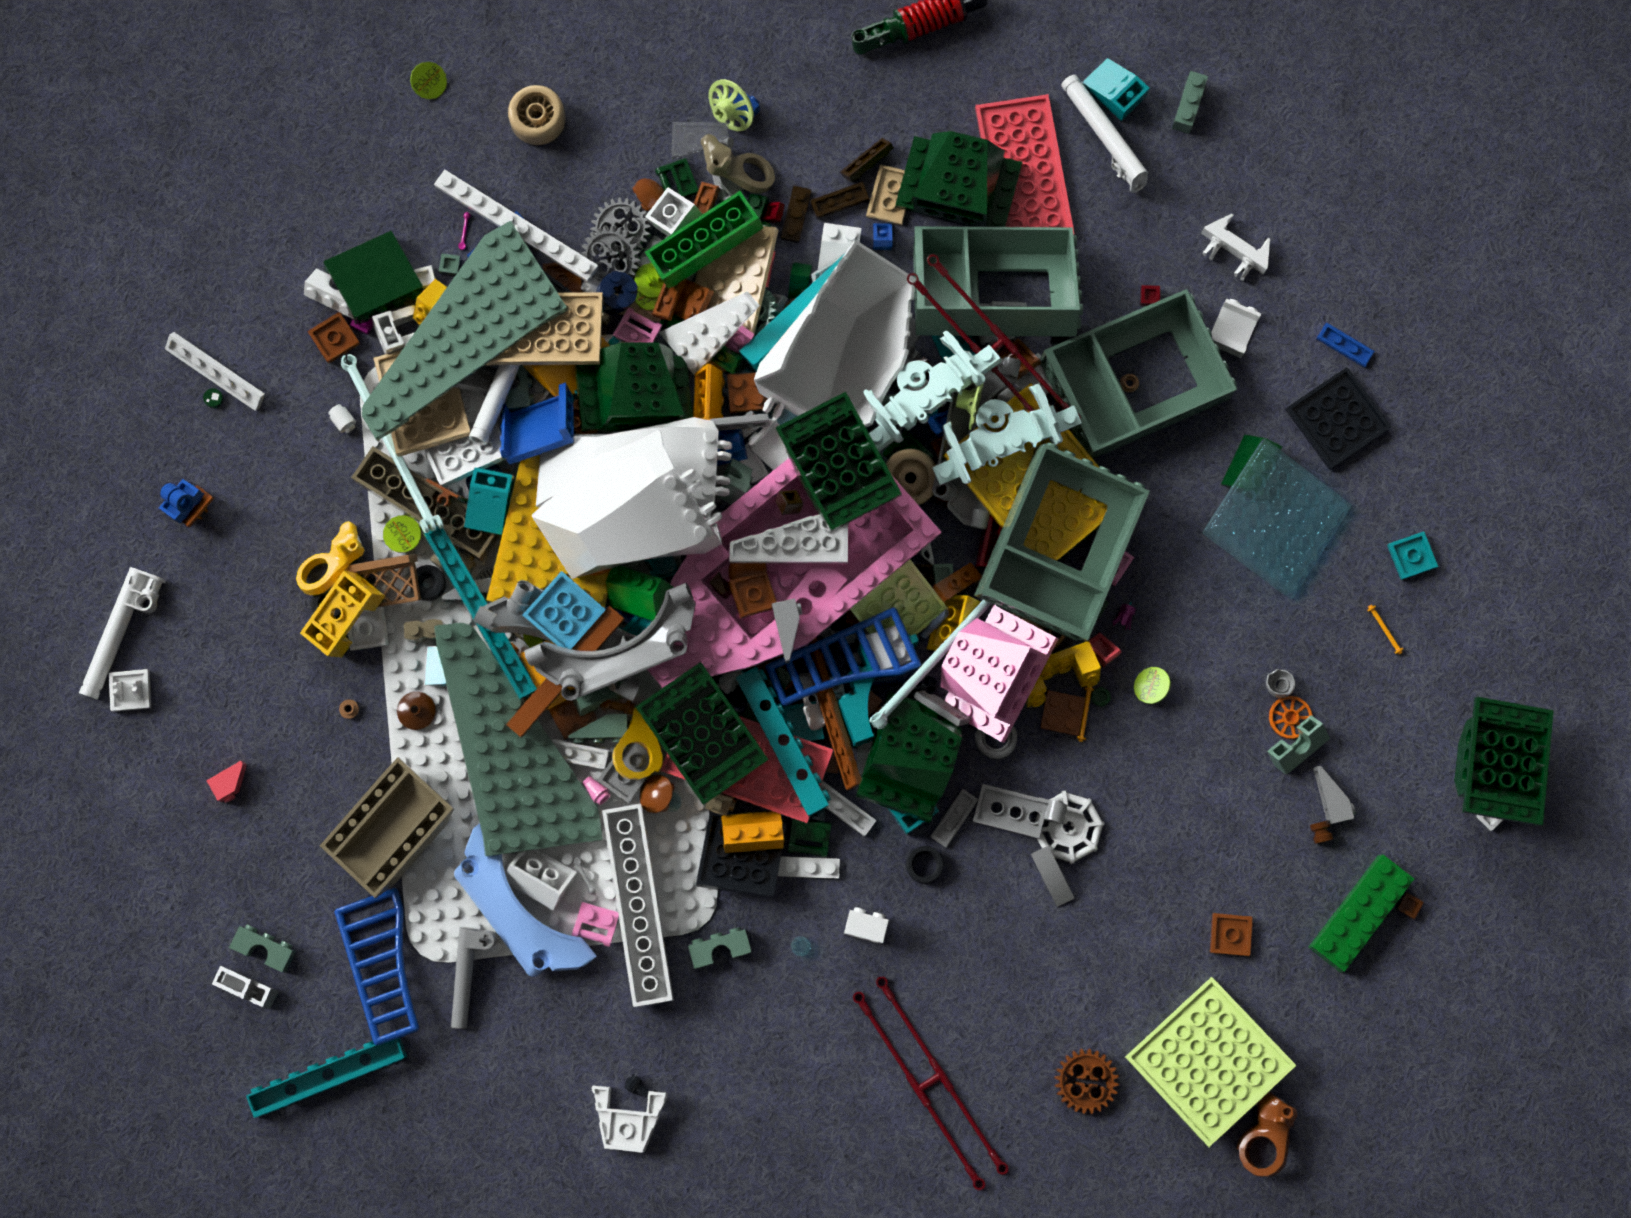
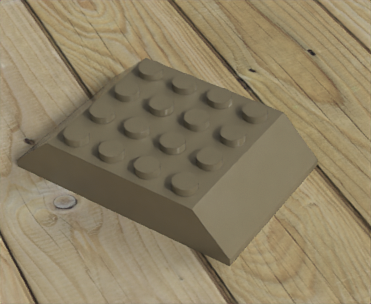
[320,757,454,898]

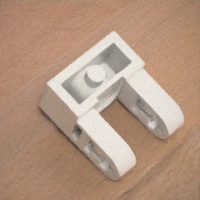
[372,305,415,354]

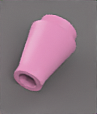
[582,776,611,805]

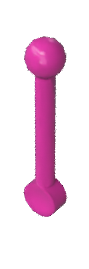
[458,212,471,250]

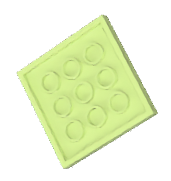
[850,559,948,636]

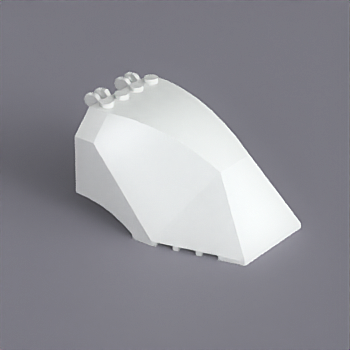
[754,240,916,427]
[536,417,732,518]
[532,429,723,579]

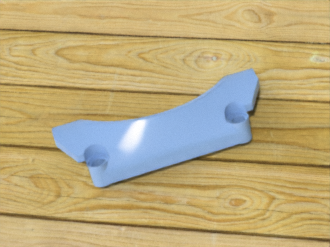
[454,823,597,977]

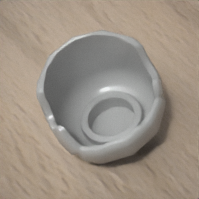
[1266,669,1296,698]

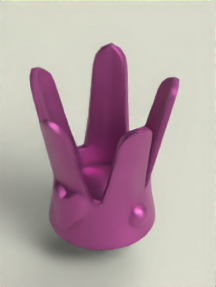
[1112,602,1136,630]

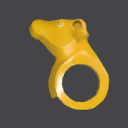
[296,521,364,596]
[613,707,663,780]

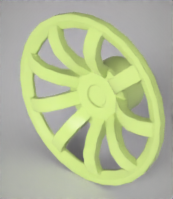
[709,79,754,131]
[956,373,984,430]

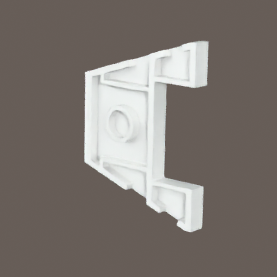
[592,1085,668,1152]

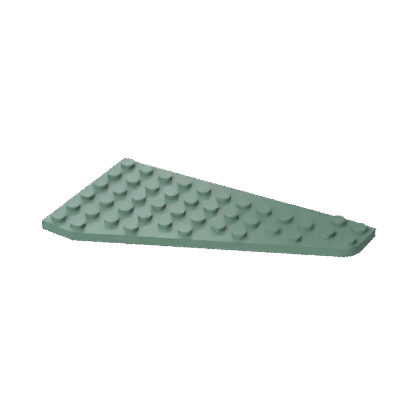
[362,221,568,441]
[434,623,603,857]

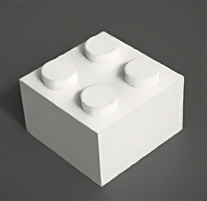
[645,188,703,236]
[844,907,888,944]

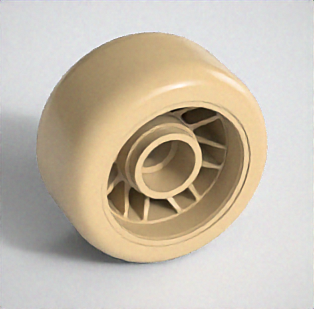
[508,85,565,145]
[885,449,936,505]

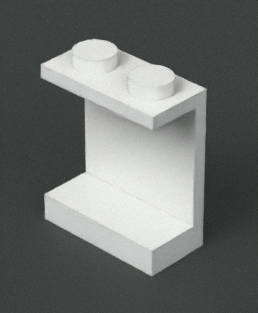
[1211,299,1261,358]
[748,417,789,470]

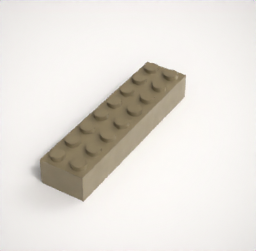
[351,446,500,562]

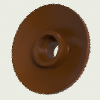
[397,691,436,730]

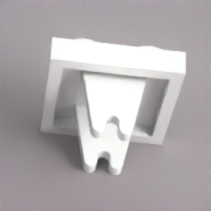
[109,669,151,712]

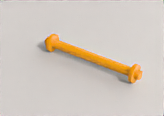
[1367,605,1403,654]
[1076,687,1094,742]

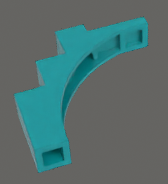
[838,634,919,747]

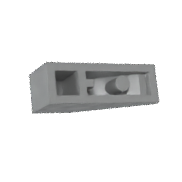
[772,598,803,664]
[1313,766,1355,824]

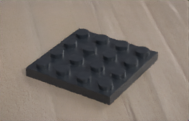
[1285,367,1392,470]
[696,811,787,899]

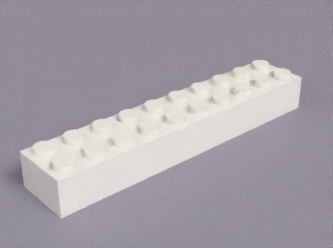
[602,804,674,1007]

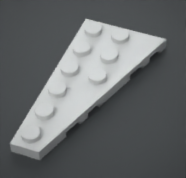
[659,291,760,375]
[729,515,848,563]

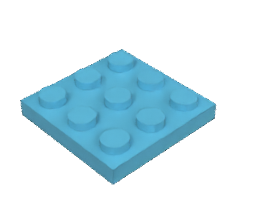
[523,571,606,649]

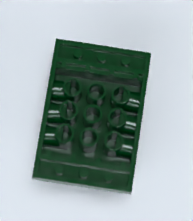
[895,131,1022,227]
[574,342,693,431]
[776,391,902,532]
[636,662,769,805]
[856,691,962,823]
[1454,697,1554,826]

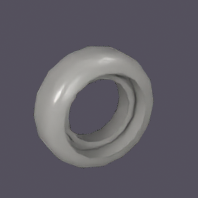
[975,726,1017,759]

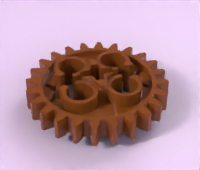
[1054,1049,1119,1114]

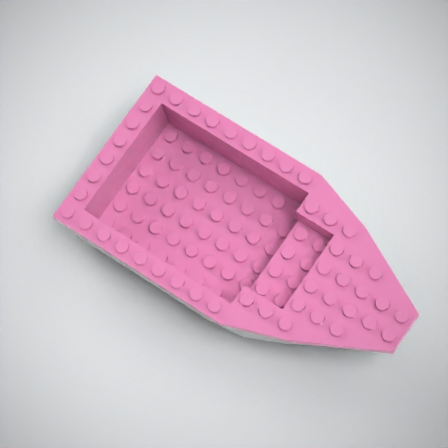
[647,458,941,688]

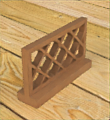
[344,554,421,607]

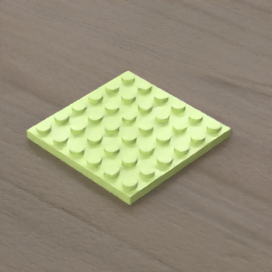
[1125,977,1296,1148]

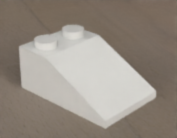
[818,223,861,270]

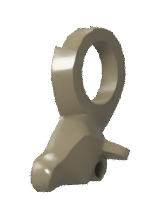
[700,134,775,194]

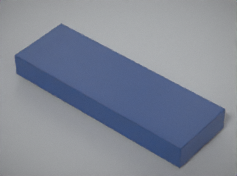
[1316,322,1375,368]

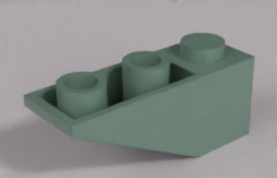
[569,714,628,744]

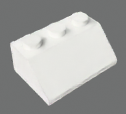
[505,849,577,910]

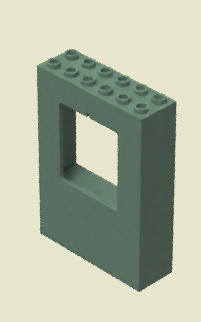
[913,226,1083,336]
[1040,289,1237,459]
[974,443,1150,642]

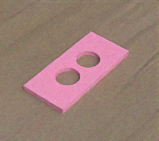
[787,563,847,624]

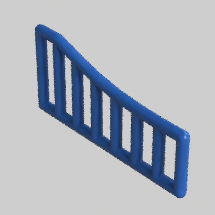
[765,607,921,706]
[335,888,419,1046]

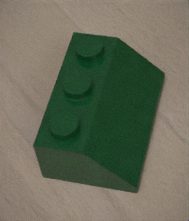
[1221,434,1282,501]

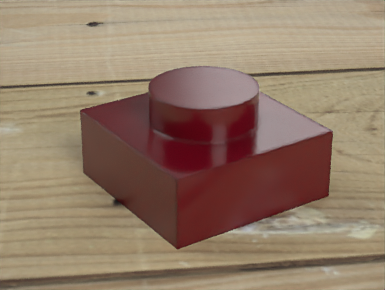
[763,202,785,223]
[1140,285,1160,306]

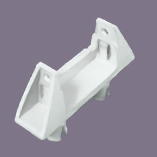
[1201,214,1270,280]

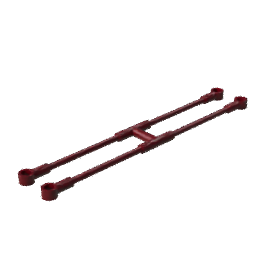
[907,254,1081,420]
[853,976,1008,1190]

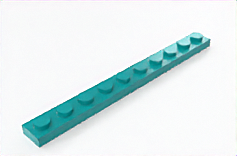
[424,526,537,700]

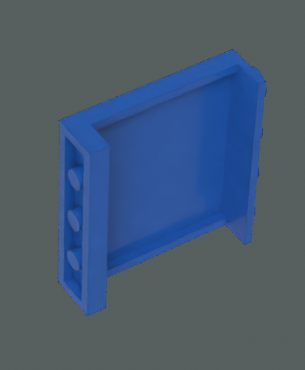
[499,382,574,465]

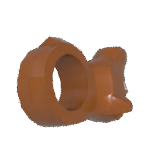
[1236,1091,1298,1177]

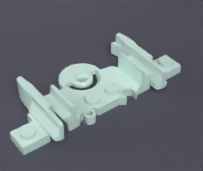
[863,331,1002,451]
[932,384,1082,485]

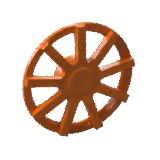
[1269,696,1312,739]

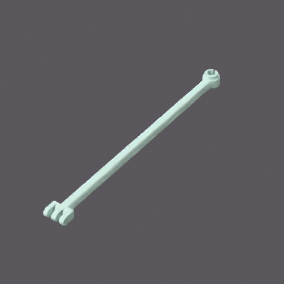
[341,354,444,533]
[870,600,991,729]

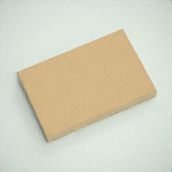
[866,164,906,226]

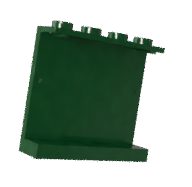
[323,231,423,325]

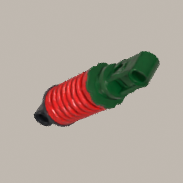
[851,0,988,54]

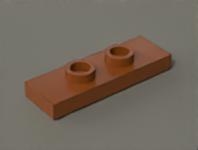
[932,562,982,602]

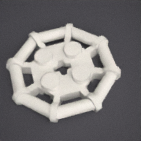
[1035,791,1104,864]

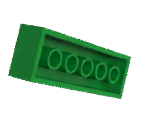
[645,191,764,290]
[1308,854,1414,972]

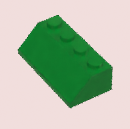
[606,566,674,621]

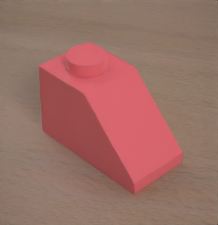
[206,761,247,803]

